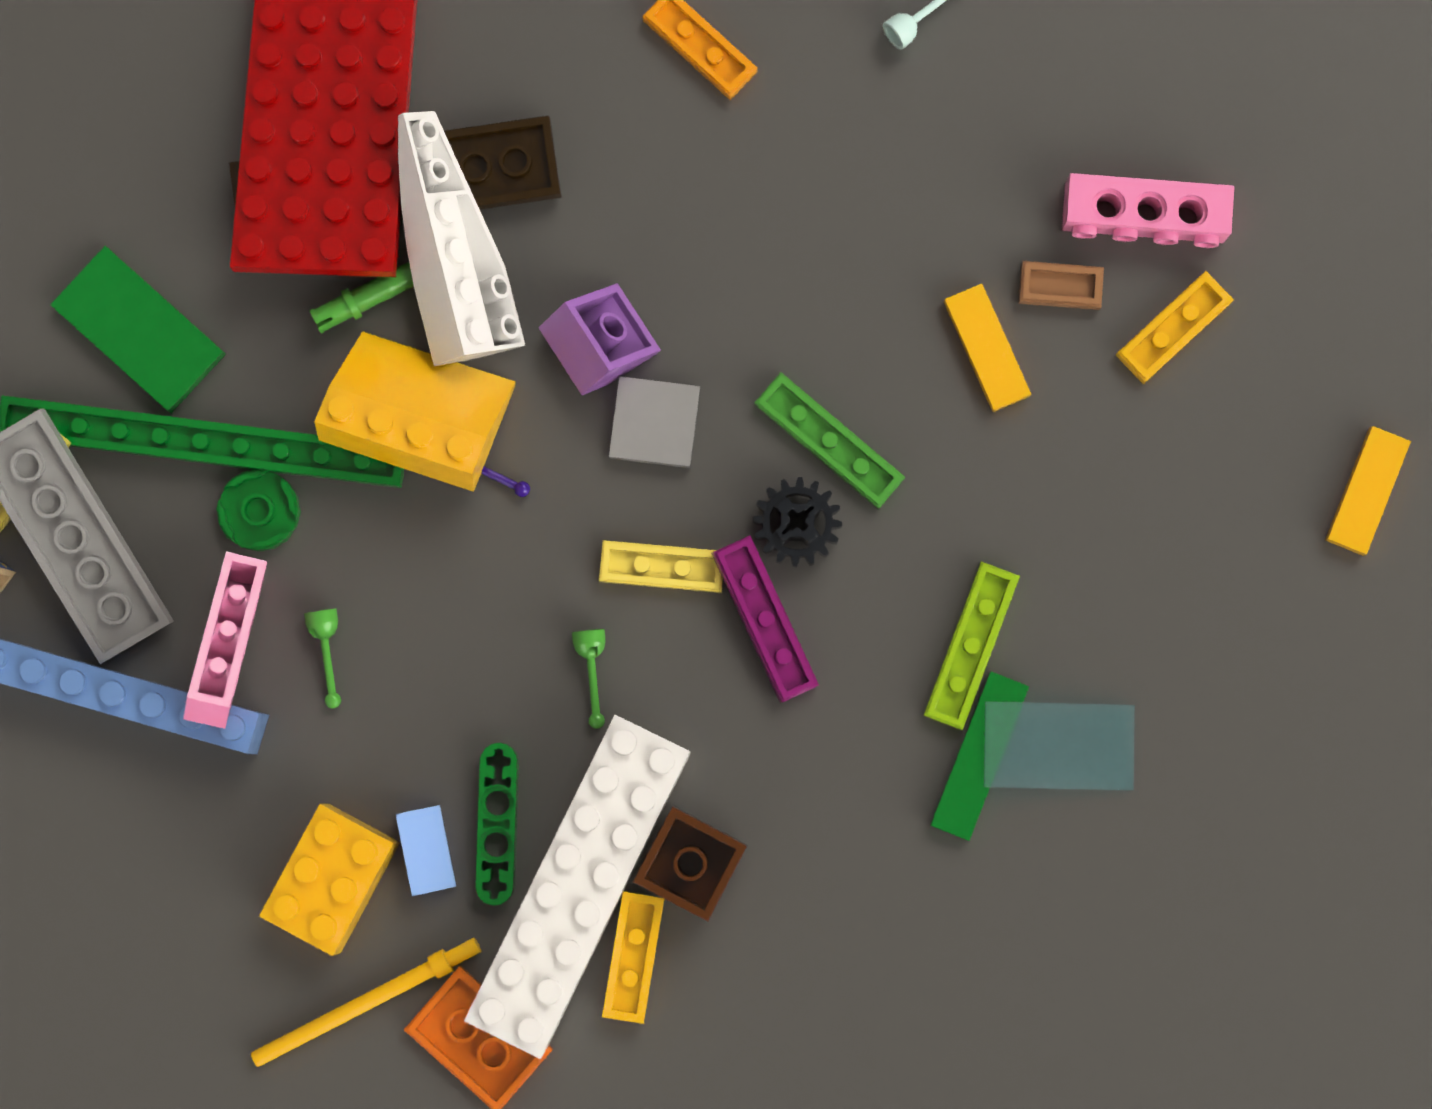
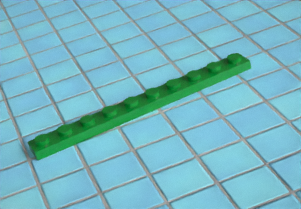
[0,395,404,488]

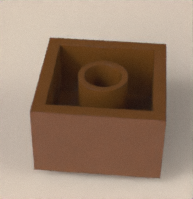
[633,806,747,922]

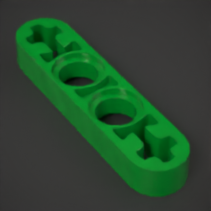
[476,743,519,906]

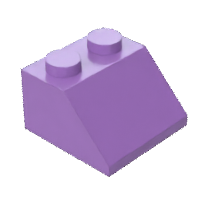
[538,283,661,395]

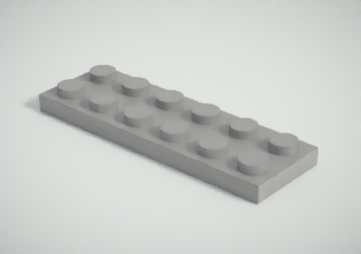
[0,408,174,664]

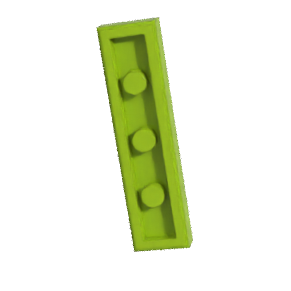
[923,561,1020,731]

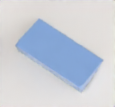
[396,805,456,896]

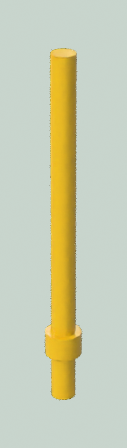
[251,937,482,1067]

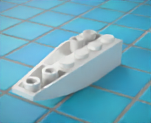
[398,111,525,366]

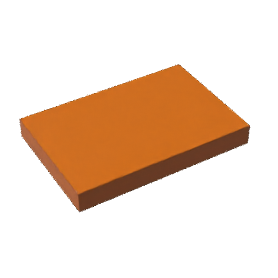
[404,965,553,1109]

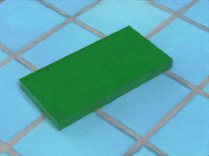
[50,245,226,413]

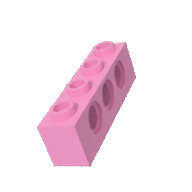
[1062,173,1234,248]
[183,552,267,729]

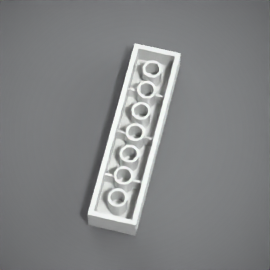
[464,715,691,1059]

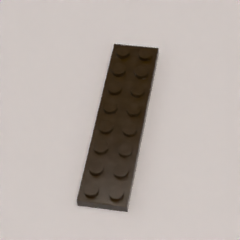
[229,115,562,221]

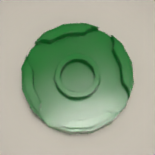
[216,469,301,552]

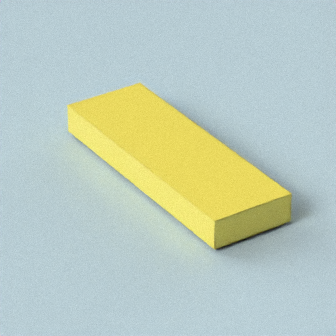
[599,540,723,593]

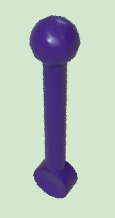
[481,466,530,497]

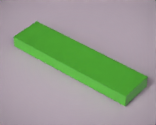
[754,372,905,510]

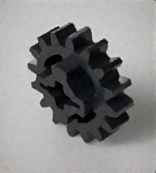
[753,477,842,568]

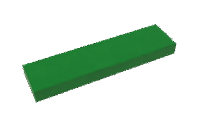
[930,671,1029,841]

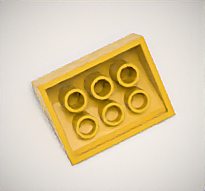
[314,331,516,492]

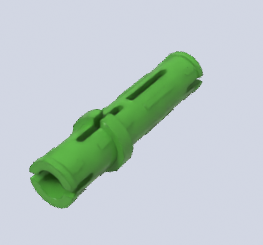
[309,262,414,334]

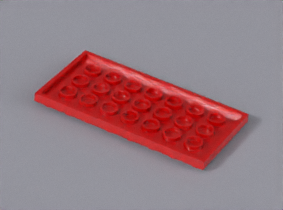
[230,0,417,277]

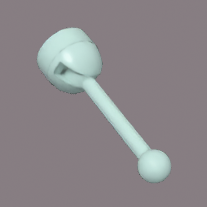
[882,0,947,50]

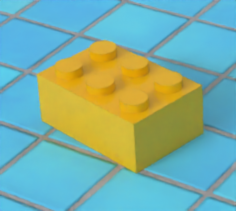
[259,803,400,956]

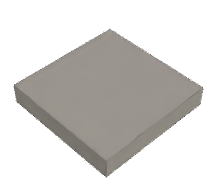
[609,376,700,468]

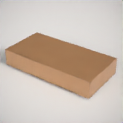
[1018,261,1104,310]

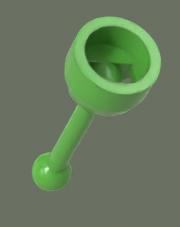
[304,608,341,709]
[572,629,606,729]

